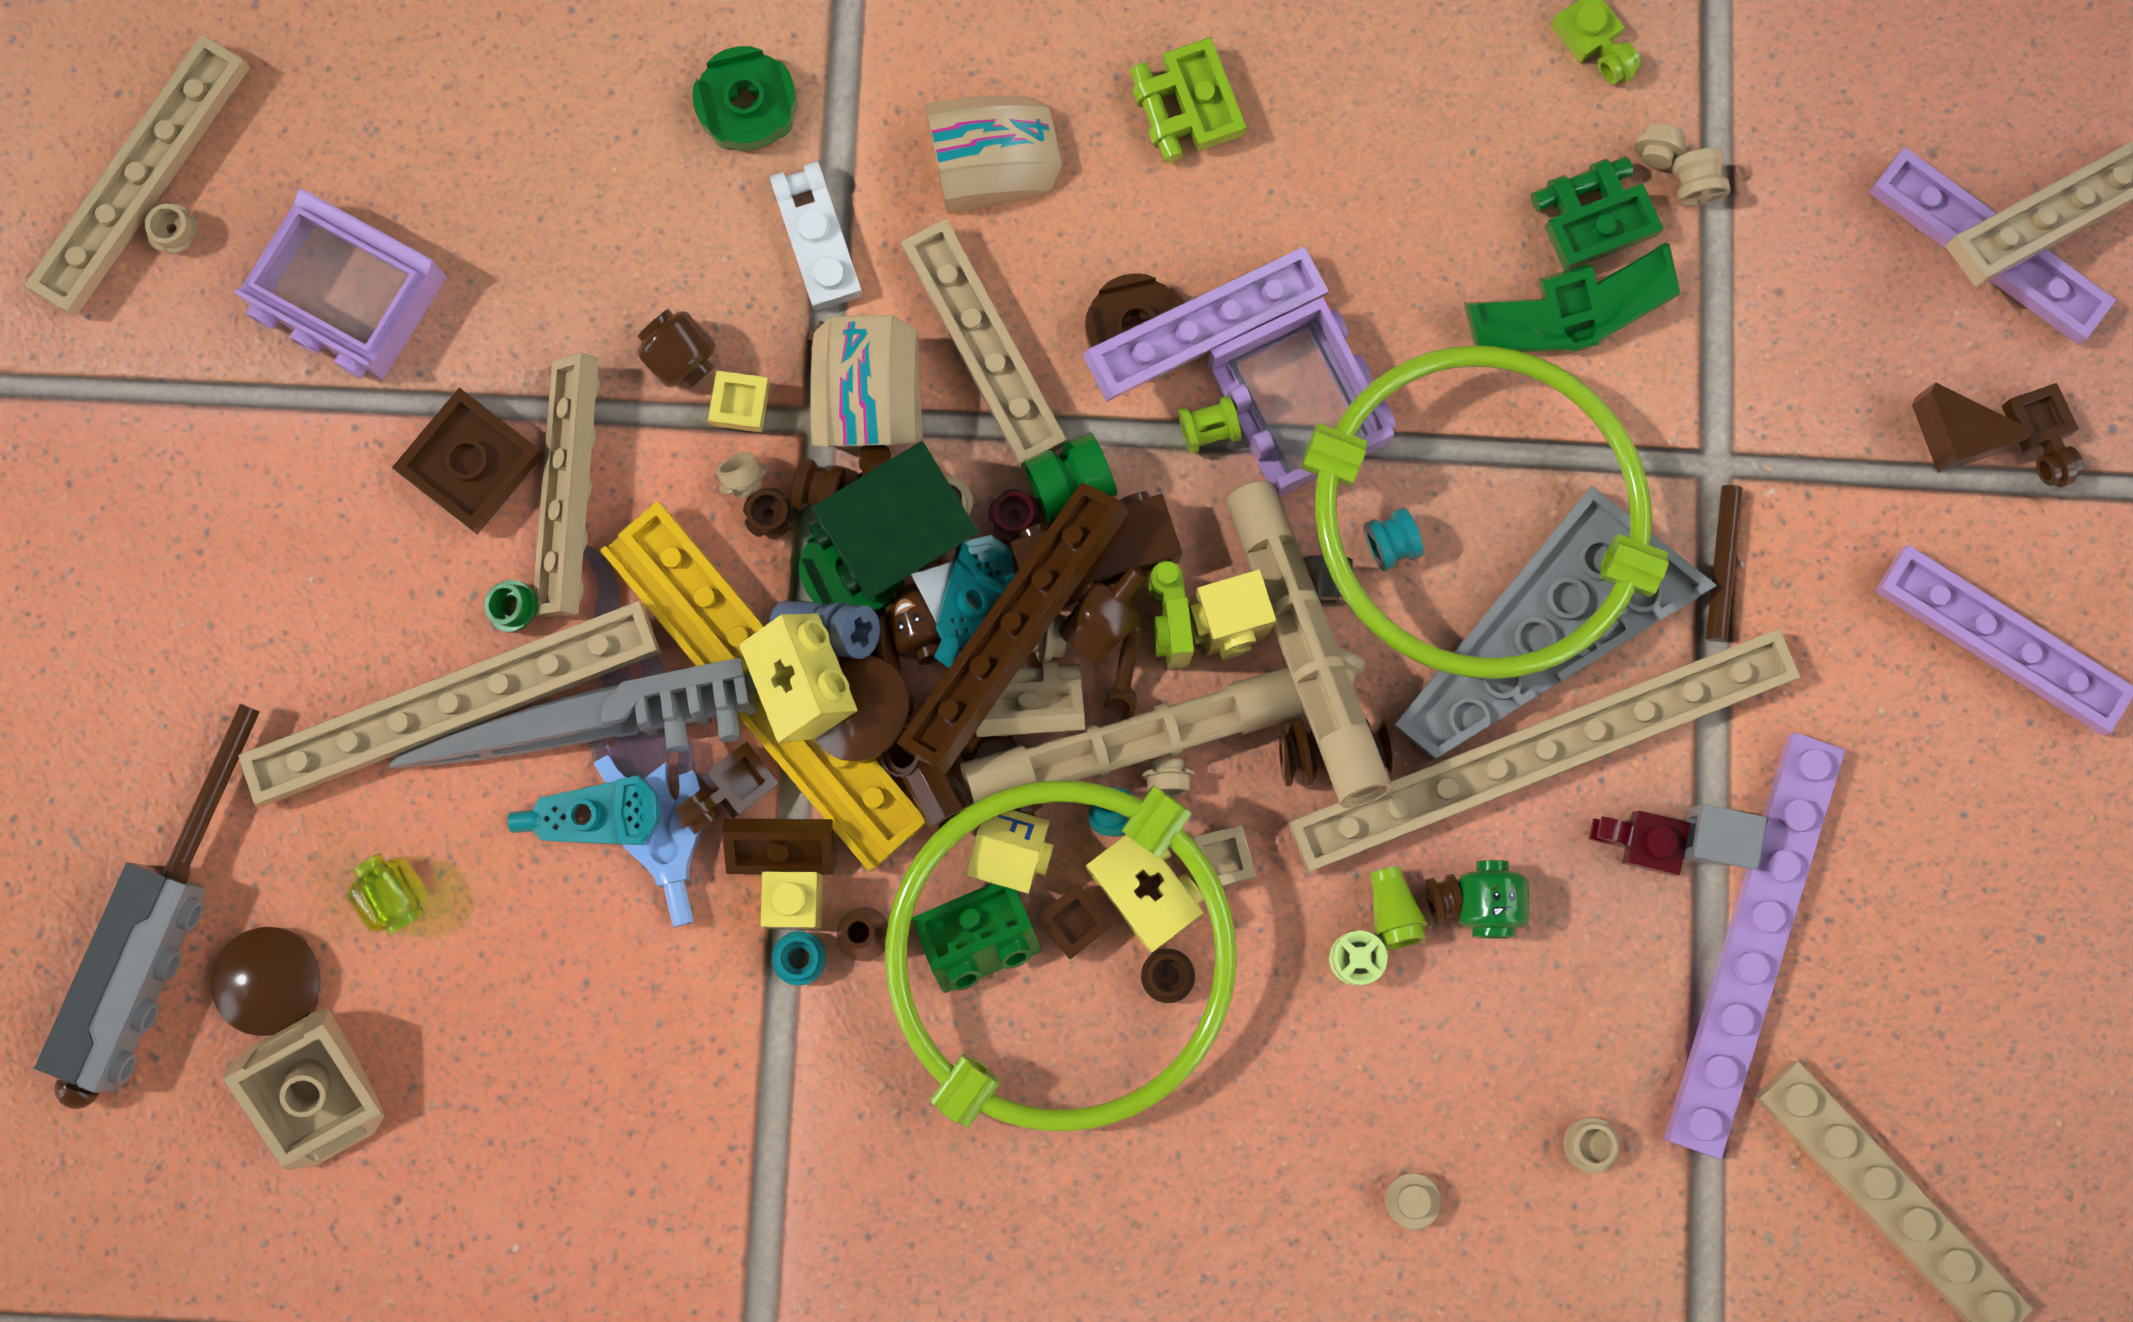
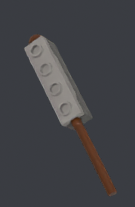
[34,704,260,1109]

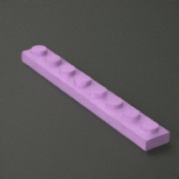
[1663,732,1845,1159]

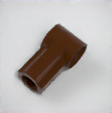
[880,728,972,833]

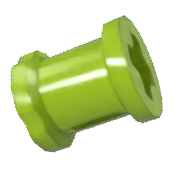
[1178,395,1241,454]

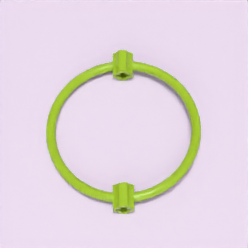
[1300,345,1669,679]
[885,780,1237,1132]

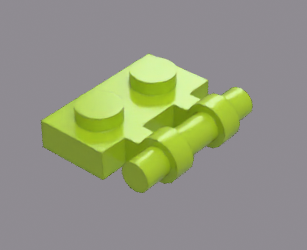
[1129,37,1247,163]
[1148,561,1194,670]

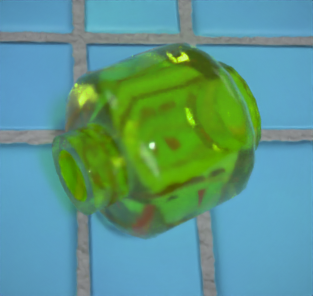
[345,853,429,937]

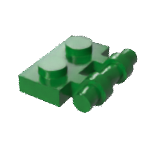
[1531,156,1664,271]

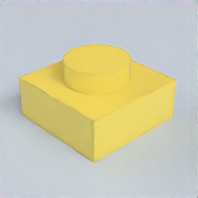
[708,370,770,433]

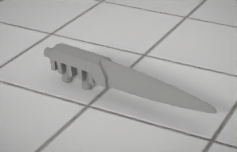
[389,657,758,768]

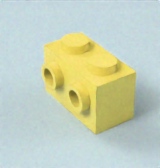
[1189,569,1276,660]

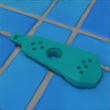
[934,535,1015,668]
[508,775,660,845]

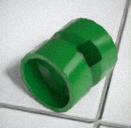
[1023,432,1117,524]

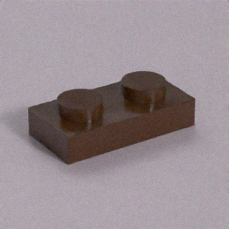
[722,819,835,875]

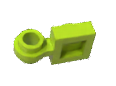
[1550,0,1641,85]

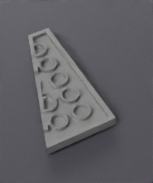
[1392,486,1717,761]

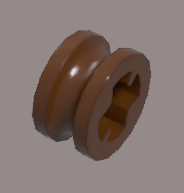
[1425,874,1463,926]

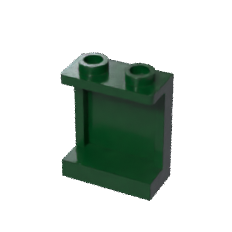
[807,440,979,601]

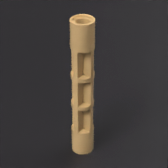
[1226,481,1392,808]
[960,667,1303,804]

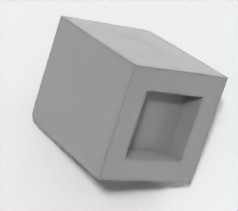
[1683,804,1767,870]

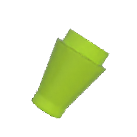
[1369,866,1427,950]

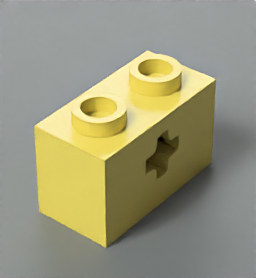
[739,613,858,743]
[1085,835,1204,954]

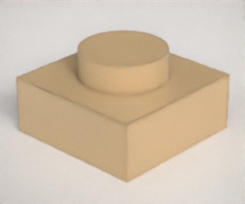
[1191,825,1256,886]

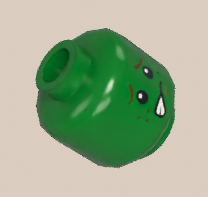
[1458,860,1529,939]

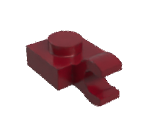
[1589,811,1690,876]

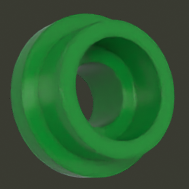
[484,580,537,633]

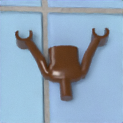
[1058,565,1148,720]

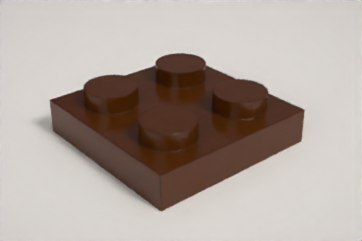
[392,388,544,535]

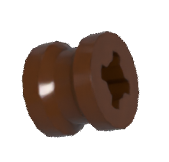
[791,458,846,511]

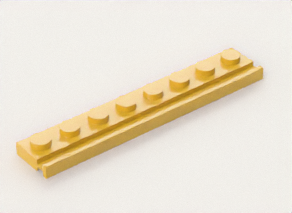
[600,501,927,872]

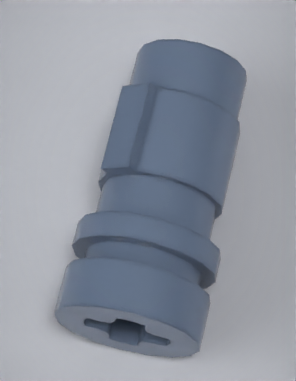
[770,600,880,659]

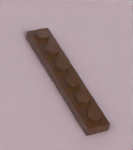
[897,482,1130,775]

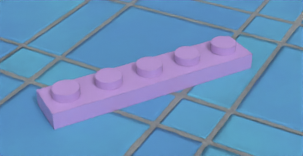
[1868,147,2116,345]
[1082,246,1329,402]
[1874,545,2133,735]

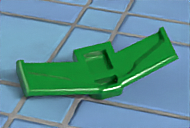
[1464,242,1681,353]

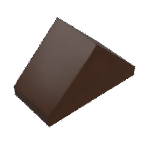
[1912,382,2032,473]

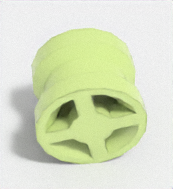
[1328,930,1388,986]

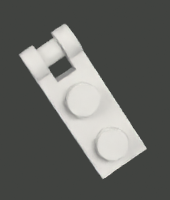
[769,161,863,312]

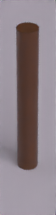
[1706,485,1743,642]

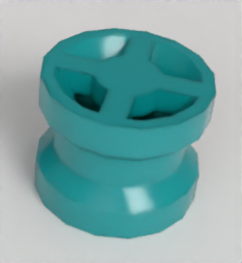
[1363,507,1424,572]

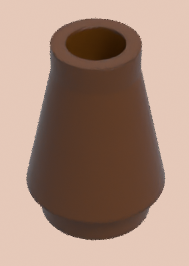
[837,907,888,961]

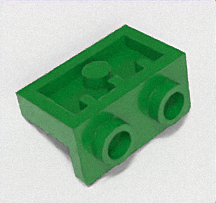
[912,883,1042,993]

